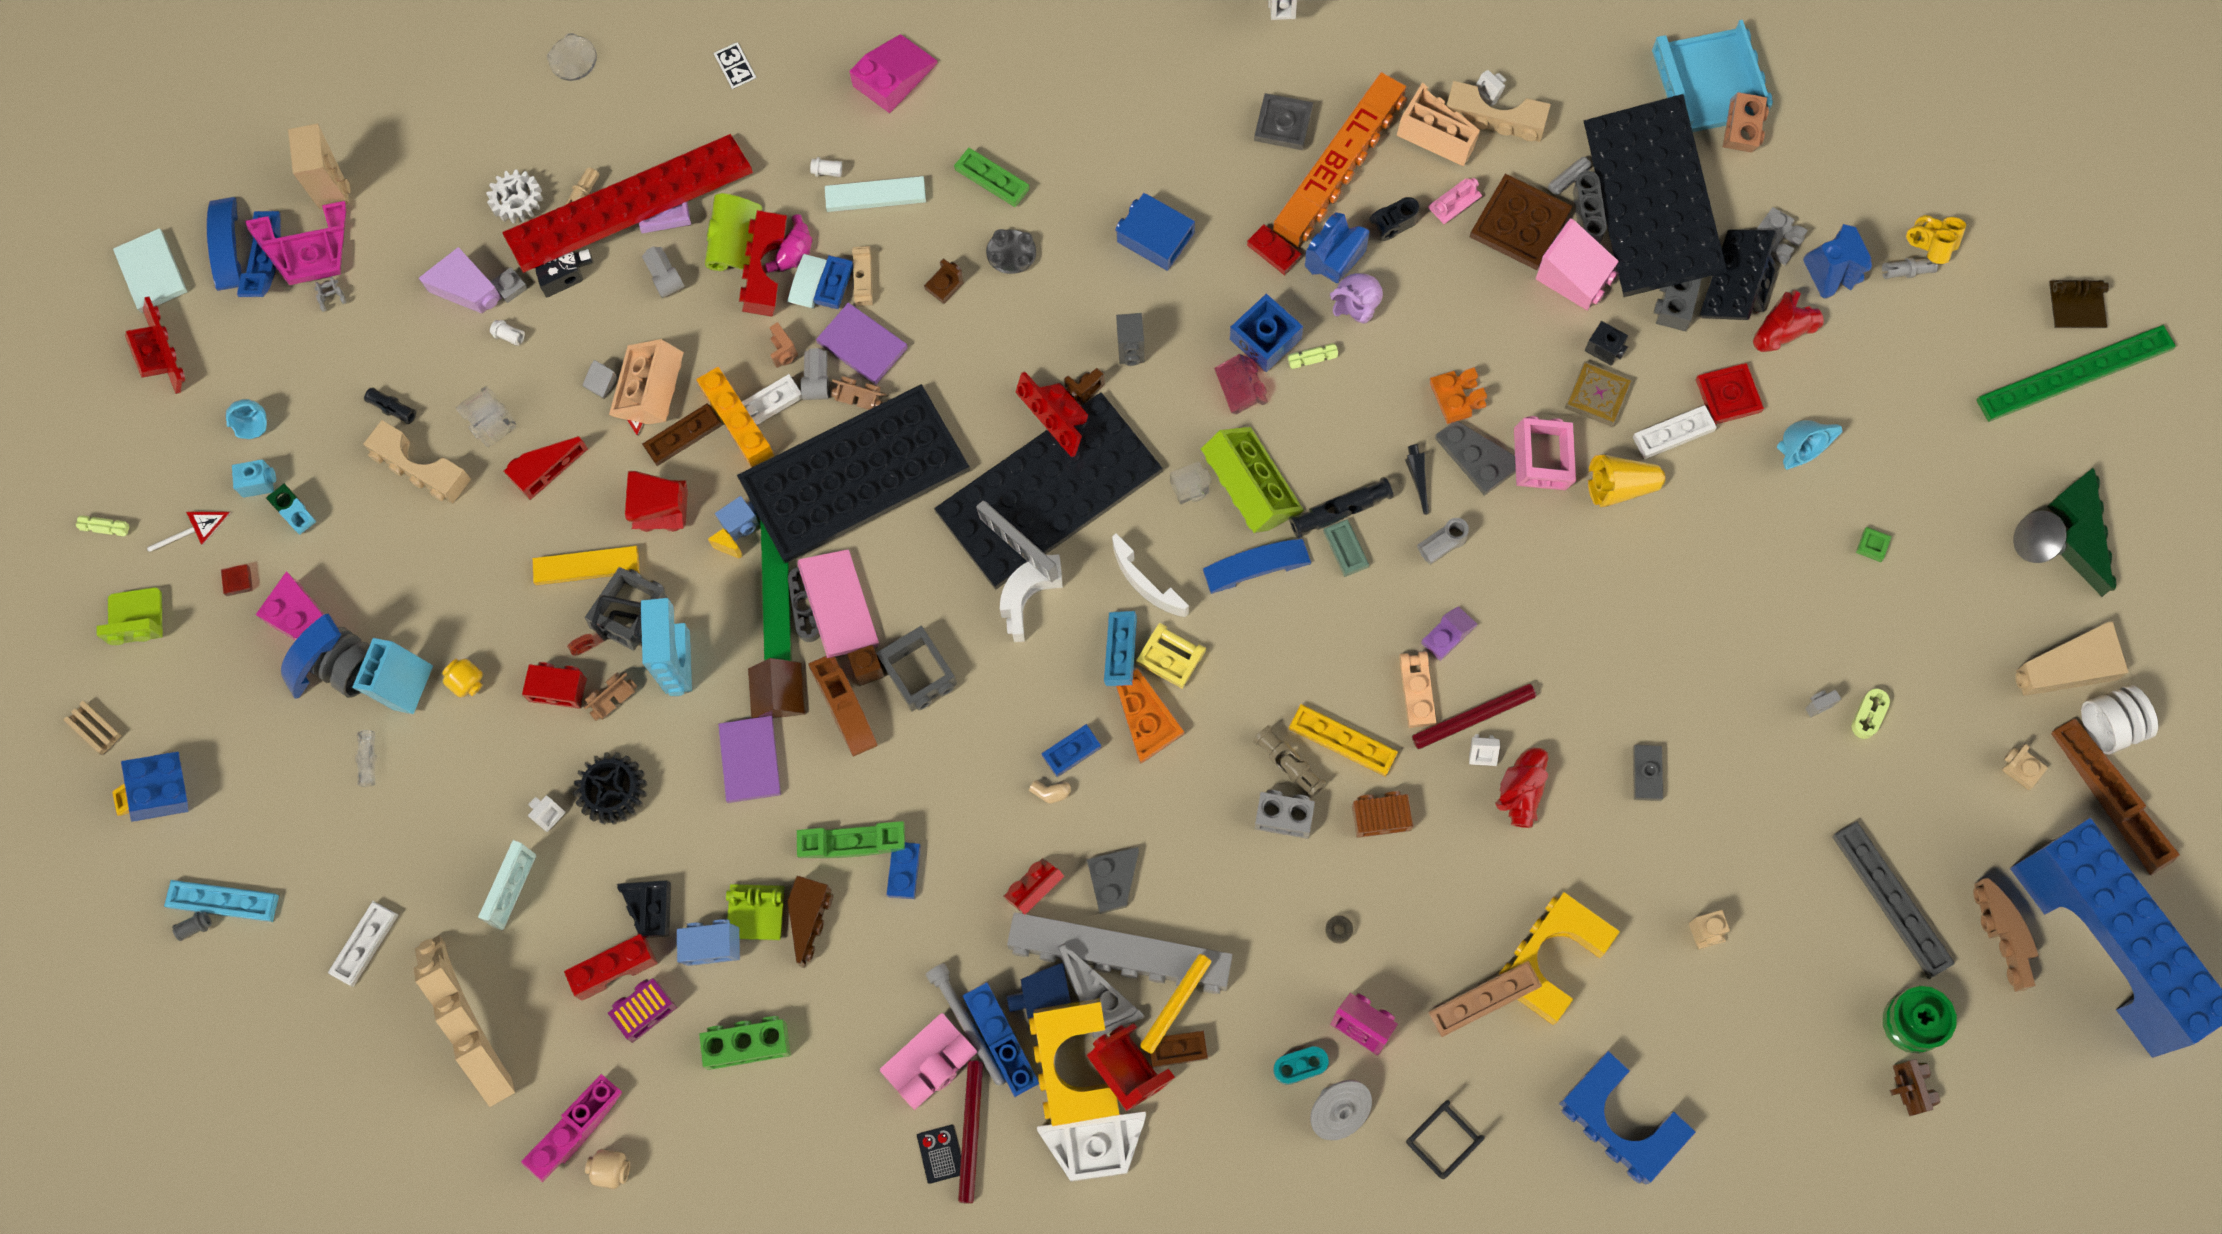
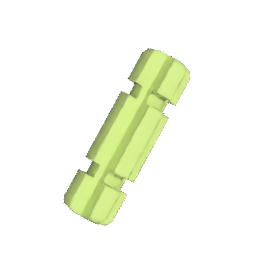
[1288,343,1338,369]
[76,515,129,536]

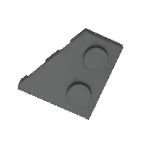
[1087,847,1139,914]

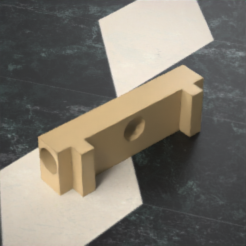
[852,246,873,306]

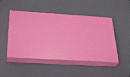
[797,549,879,658]

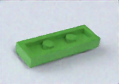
[954,147,1030,207]

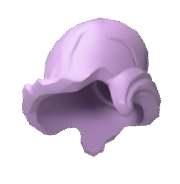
[1330,273,1383,324]

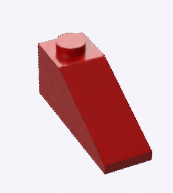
[504,436,588,500]

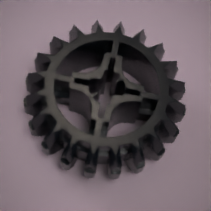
[573,752,648,825]

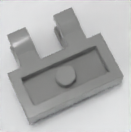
[1756,207,1808,266]

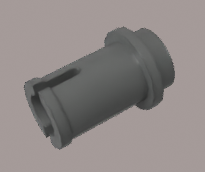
[172,911,212,941]

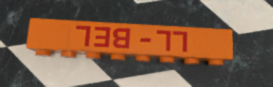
[1273,72,1407,248]

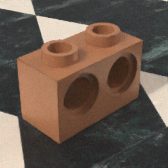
[1722,92,1769,153]

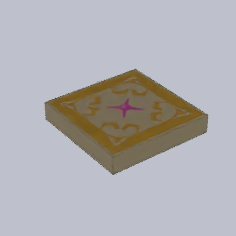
[1565,361,1632,427]

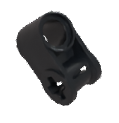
[1369,197,1419,241]

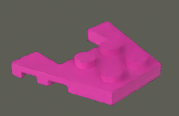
[245,201,346,285]

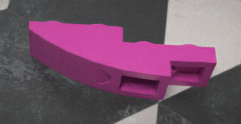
[521,1074,622,1183]

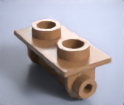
[831,376,887,410]
[584,672,638,721]

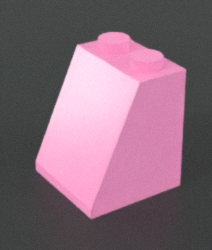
[1536,218,1619,311]

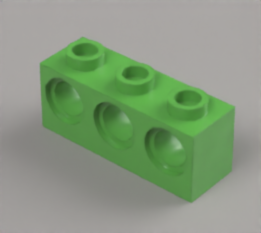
[699,1016,791,1070]

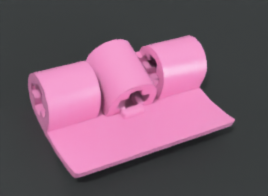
[880,1013,977,1110]

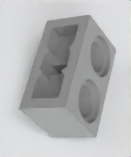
[1254,790,1315,839]

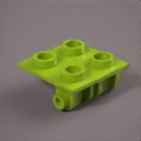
[726,884,785,941]

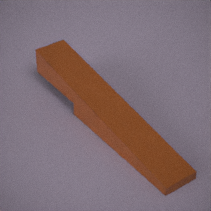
[2051,719,2180,875]

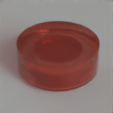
[567,634,596,656]

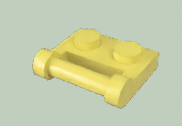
[1136,623,1206,689]

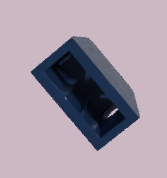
[1007,963,1071,1020]

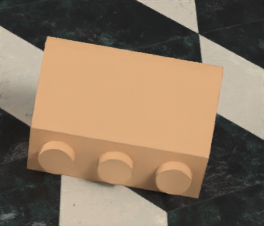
[609,339,684,424]

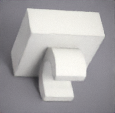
[1476,70,1506,107]
[1469,734,1500,766]
[528,795,566,832]

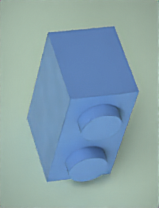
[677,920,740,966]

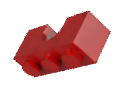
[564,934,658,1001]

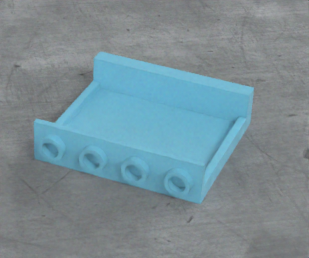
[1652,20,1773,132]

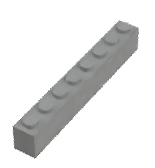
[1007,912,1233,994]

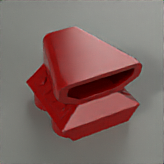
[625,471,688,532]

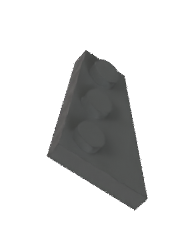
[1435,421,1516,496]

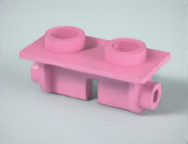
[1428,178,1482,224]

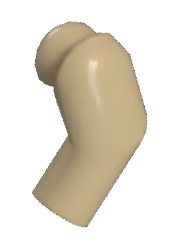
[1029,780,1071,804]

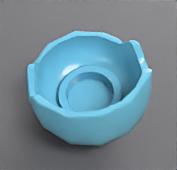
[226,399,267,439]

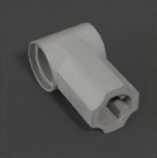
[642,246,684,298]
[801,348,830,400]
[1417,518,1469,565]

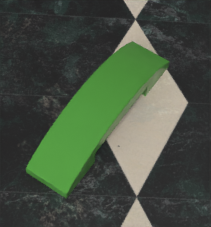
[797,821,905,858]

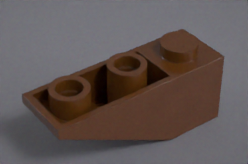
[788,876,834,968]

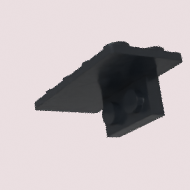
[1700,229,1778,320]

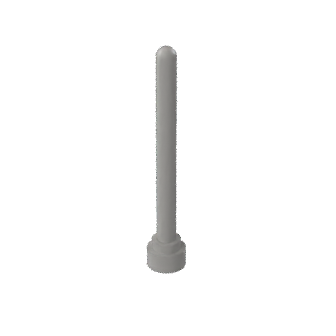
[925,963,1005,1086]

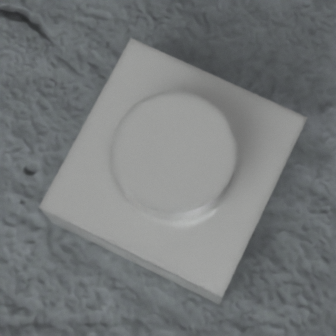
[491,267,528,303]
[1805,690,1841,717]

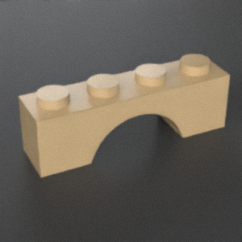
[1446,81,1551,142]
[363,420,471,504]

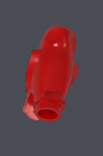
[1753,290,1824,352]
[1495,747,1549,828]

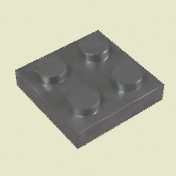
[1254,93,1313,150]

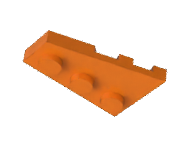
[1116,668,1184,764]

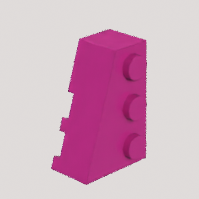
[255,571,324,641]

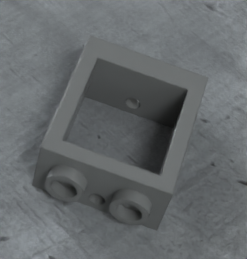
[585,567,667,651]
[876,625,957,712]

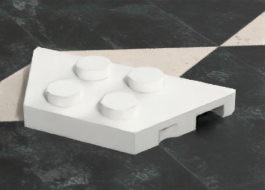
[1037,1112,1146,1182]

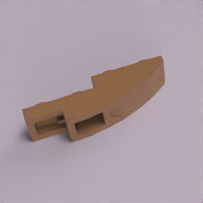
[1973,878,2039,992]

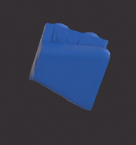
[1305,212,1369,283]
[1803,224,1872,299]

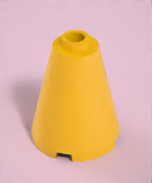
[1588,455,1665,507]

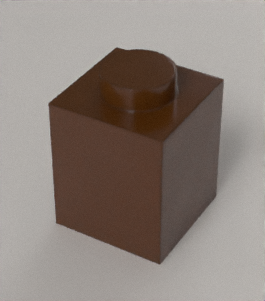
[847,644,885,686]

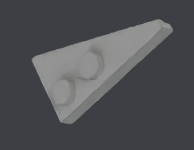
[1057,944,1144,1038]

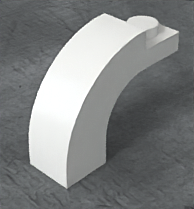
[1000,554,1063,642]

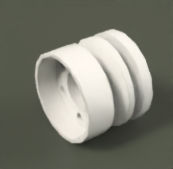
[2081,685,2158,755]

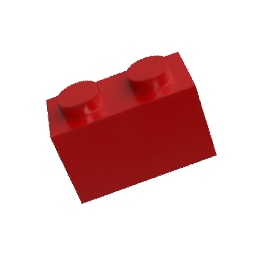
[522,662,587,709]

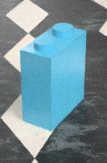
[352,638,433,714]

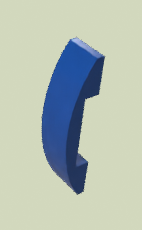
[207,197,242,291]
[237,211,281,297]
[1203,539,1311,594]
[281,614,341,699]

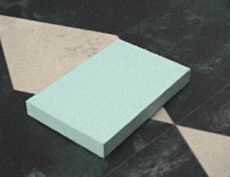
[113,228,188,313]
[478,840,536,930]

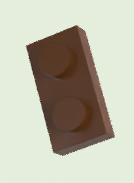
[1150,1030,1208,1068]

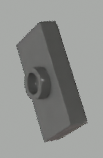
[1633,745,1663,801]

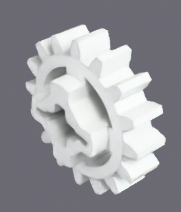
[487,170,543,223]

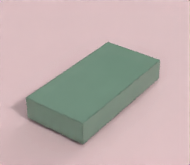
[1323,519,1369,577]

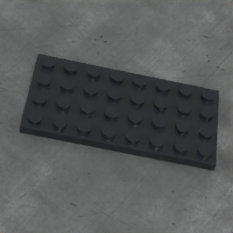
[1583,94,1727,297]
[737,384,970,564]
[934,392,1163,590]

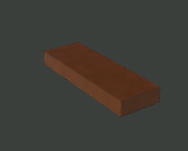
[642,403,722,466]

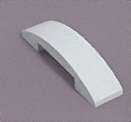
[1112,534,1189,617]

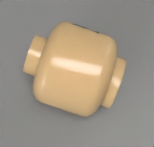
[585,1149,630,1189]

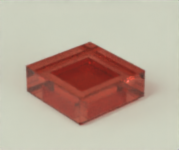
[221,564,253,596]

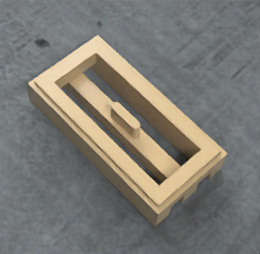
[63,701,122,755]

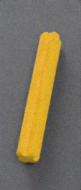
[1140,954,1211,1054]

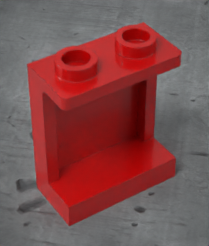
[1086,1023,1175,1111]

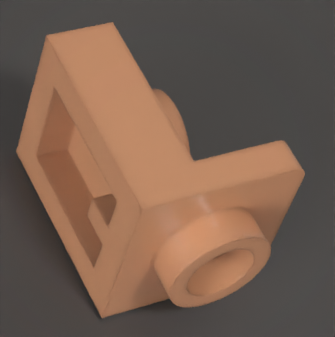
[769,322,798,368]

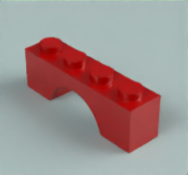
[739,210,787,317]

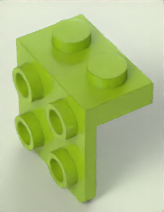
[96,588,163,645]

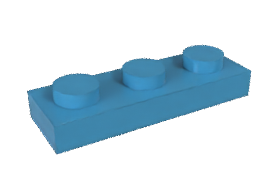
[1104,611,1137,686]

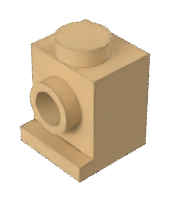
[1689,910,1730,950]

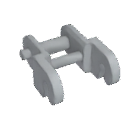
[314,276,346,312]

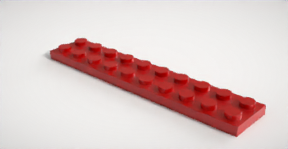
[502,134,753,273]

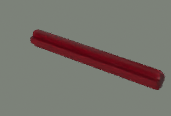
[1412,684,1536,749]
[958,1060,983,1204]

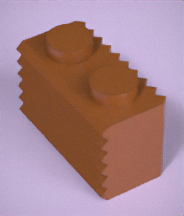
[1352,791,1413,838]

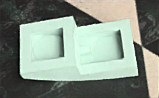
[787,254,827,309]

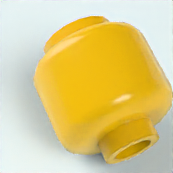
[442,658,483,698]

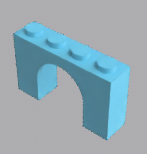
[641,598,692,696]

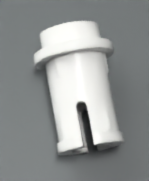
[810,157,842,177]
[490,320,525,346]

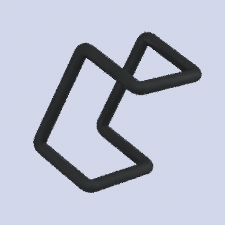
[591,595,642,645]
[1406,1100,1485,1179]

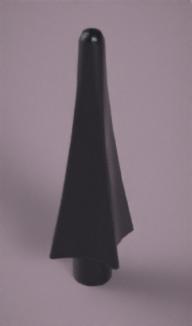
[1405,444,1429,515]

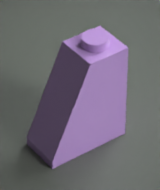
[419,247,502,313]

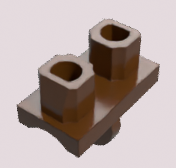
[1889,1059,1941,1116]

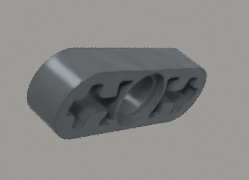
[788,567,820,642]

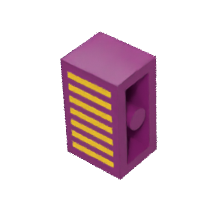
[608,978,678,1043]

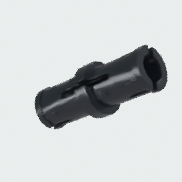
[364,387,416,424]

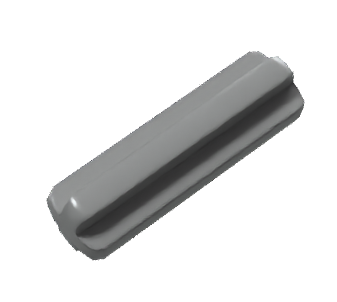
[1548,157,1591,195]

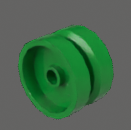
[1882,986,1957,1054]

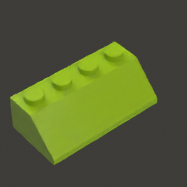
[1201,427,1304,533]

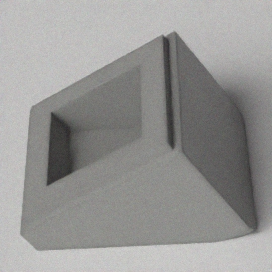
[583,360,618,399]

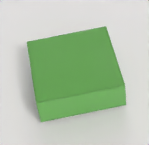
[1856,527,1892,562]

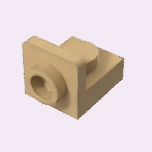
[2002,744,2048,790]

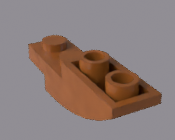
[808,656,878,757]

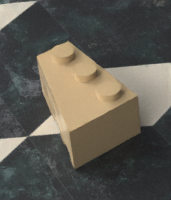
[288,123,351,209]

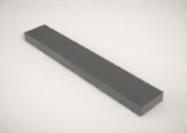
[1832,822,1955,979]

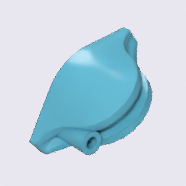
[1777,420,1843,470]

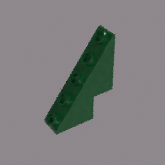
[2047,468,2116,597]

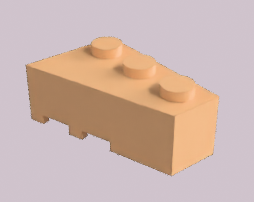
[1397,82,1480,166]

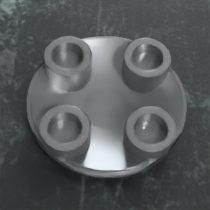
[986,229,1036,274]
[2013,511,2066,563]

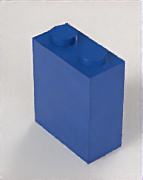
[1115,193,1195,271]

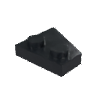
[617,880,671,938]

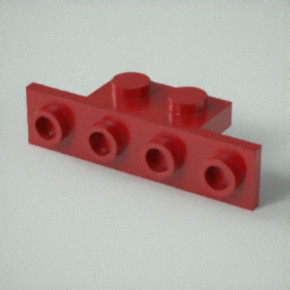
[125,296,185,394]
[1015,372,1088,457]

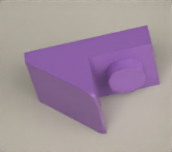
[1421,606,1478,661]

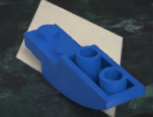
[962,982,1039,1097]

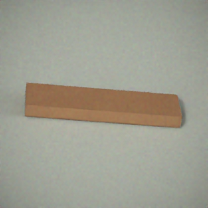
[1428,960,1542,1037]

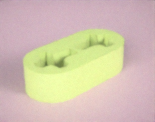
[1851,689,1890,739]

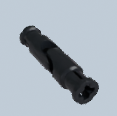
[1289,477,1394,538]

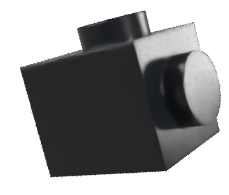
[1585,320,1629,366]

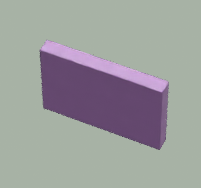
[816,303,908,385]
[718,716,781,803]

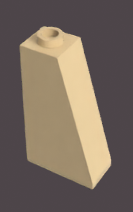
[2015,622,2129,696]

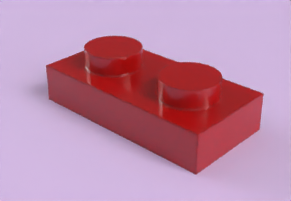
[1247,224,1302,276]

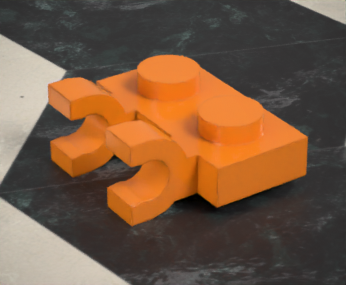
[1430,367,1487,424]

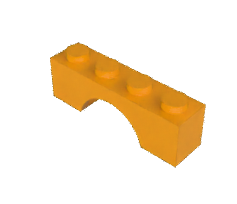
[696,367,774,468]

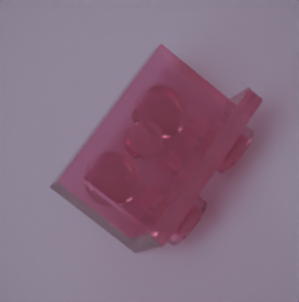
[1214,354,1268,415]

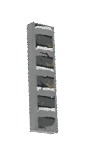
[976,501,1059,582]

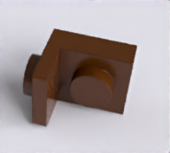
[924,258,964,304]
[1064,368,1105,404]

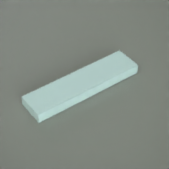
[825,176,926,212]

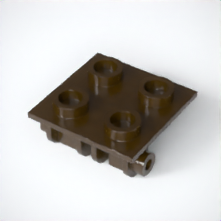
[2049,280,2109,328]

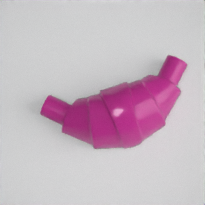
[765,214,812,273]

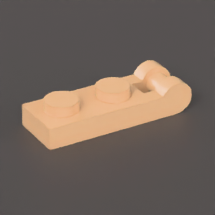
[1399,651,1436,728]

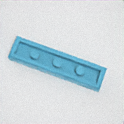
[164,880,279,922]

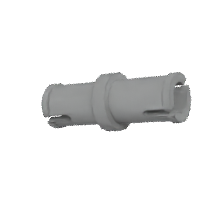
[1882,257,1938,279]

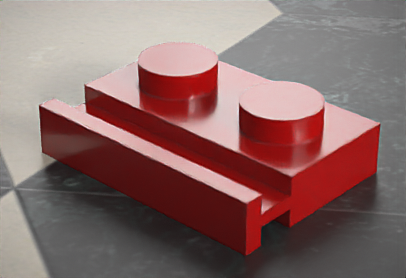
[1004,858,1064,915]

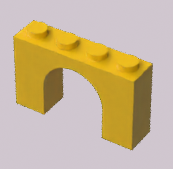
[1498,892,1620,1026]
[1029,998,1119,1126]

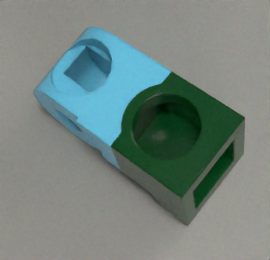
[266,483,317,535]

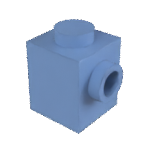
[715,496,759,541]

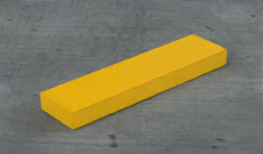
[532,546,640,586]
[1289,704,1398,777]

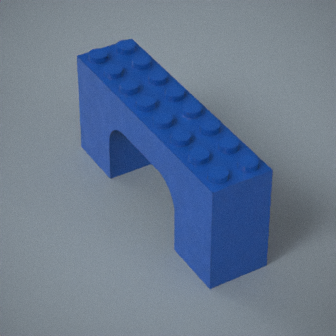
[2010,818,2222,1058]

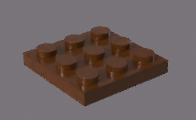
[1469,173,1573,270]

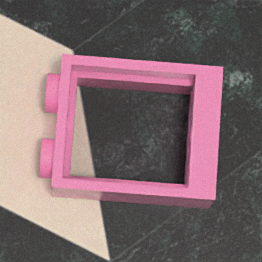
[1514,416,1576,490]

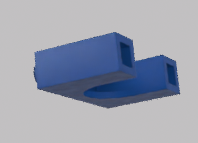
[1559,1051,1696,1185]

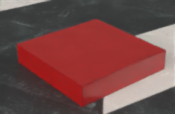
[1695,363,1764,425]

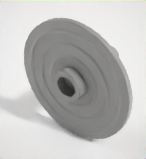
[1310,1080,1372,1140]

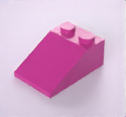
[849,34,937,113]
[1330,993,1398,1056]

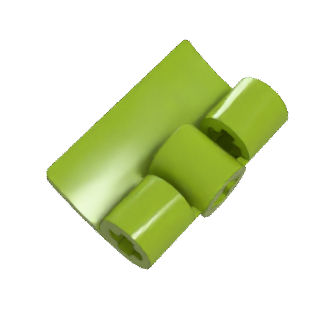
[705,193,762,271]

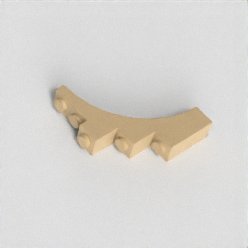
[413,935,515,1107]

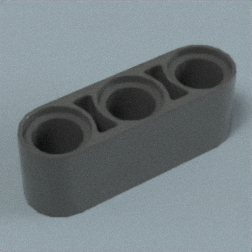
[1573,170,1606,244]

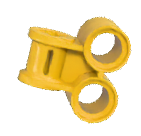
[1906,215,1966,264]

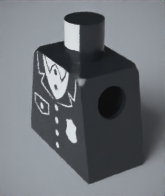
[535,249,593,298]

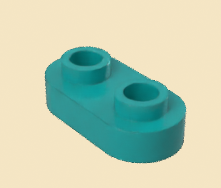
[1273,1046,1329,1085]

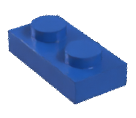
[813,255,853,310]
[1041,724,1102,777]
[887,843,921,900]

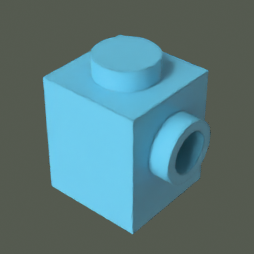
[232,459,276,498]

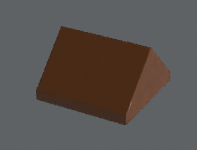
[748,658,805,719]

